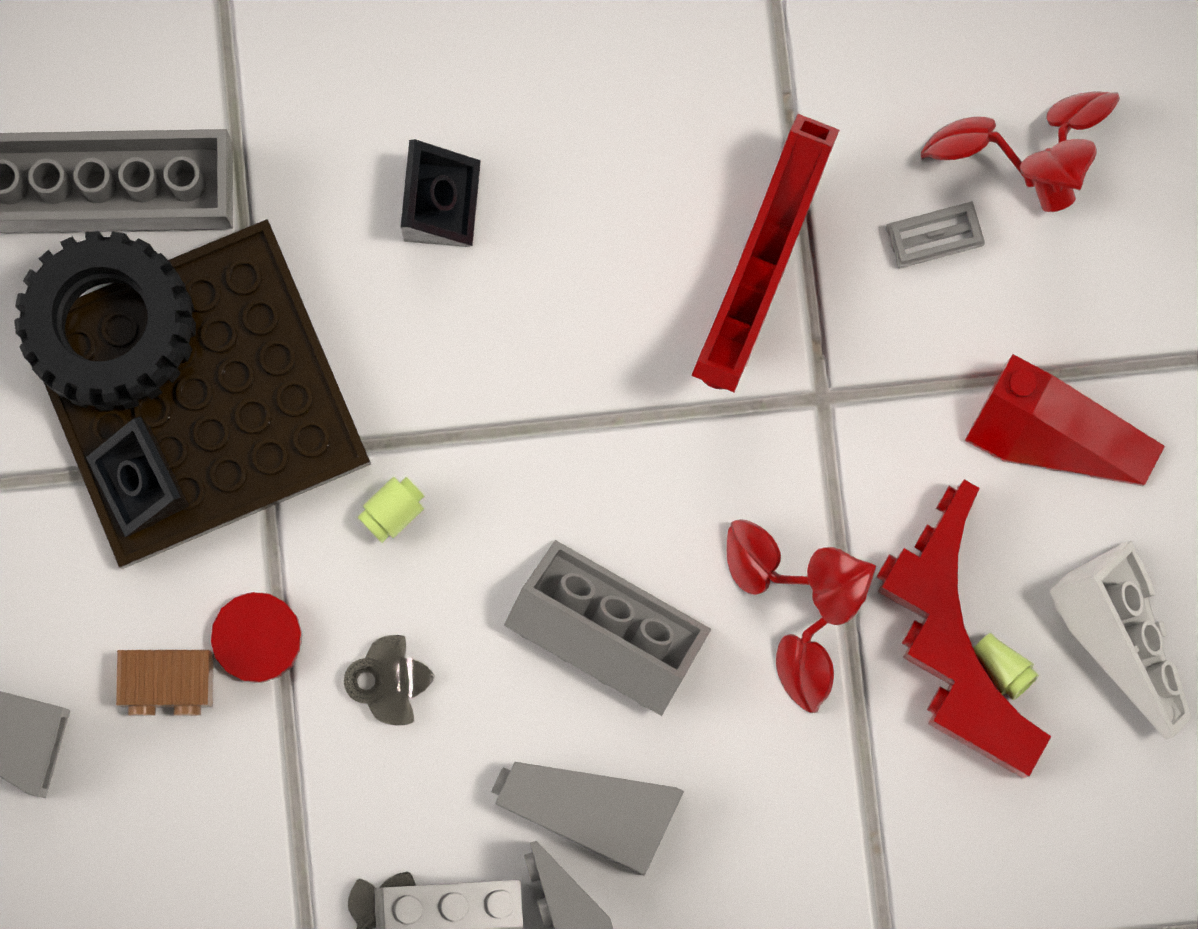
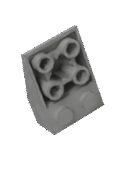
[524,841,613,929]

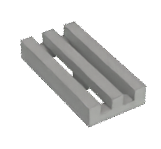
[886,201,985,269]

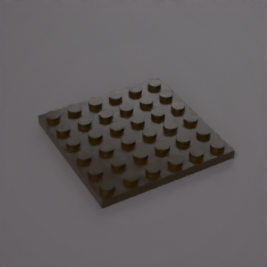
[44,219,371,569]

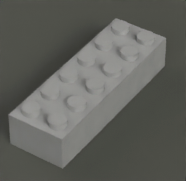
[0,129,233,233]

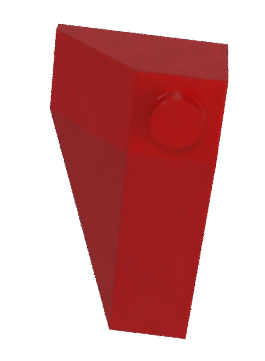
[964,354,1165,486]

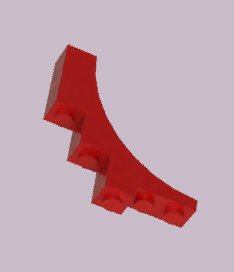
[691,114,840,393]
[876,479,1051,778]

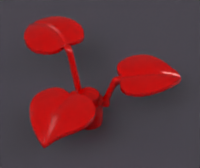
[920,91,1120,212]
[727,519,876,713]

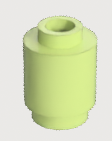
[357,477,425,543]

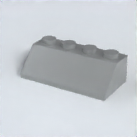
[504,540,711,716]

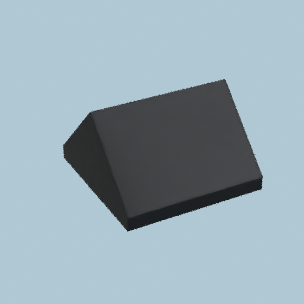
[400,139,481,247]
[86,416,189,537]

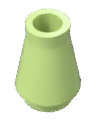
[973,633,1039,700]

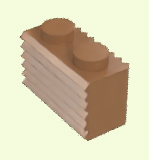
[116,650,214,716]

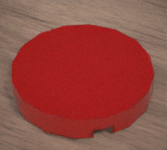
[211,592,303,683]

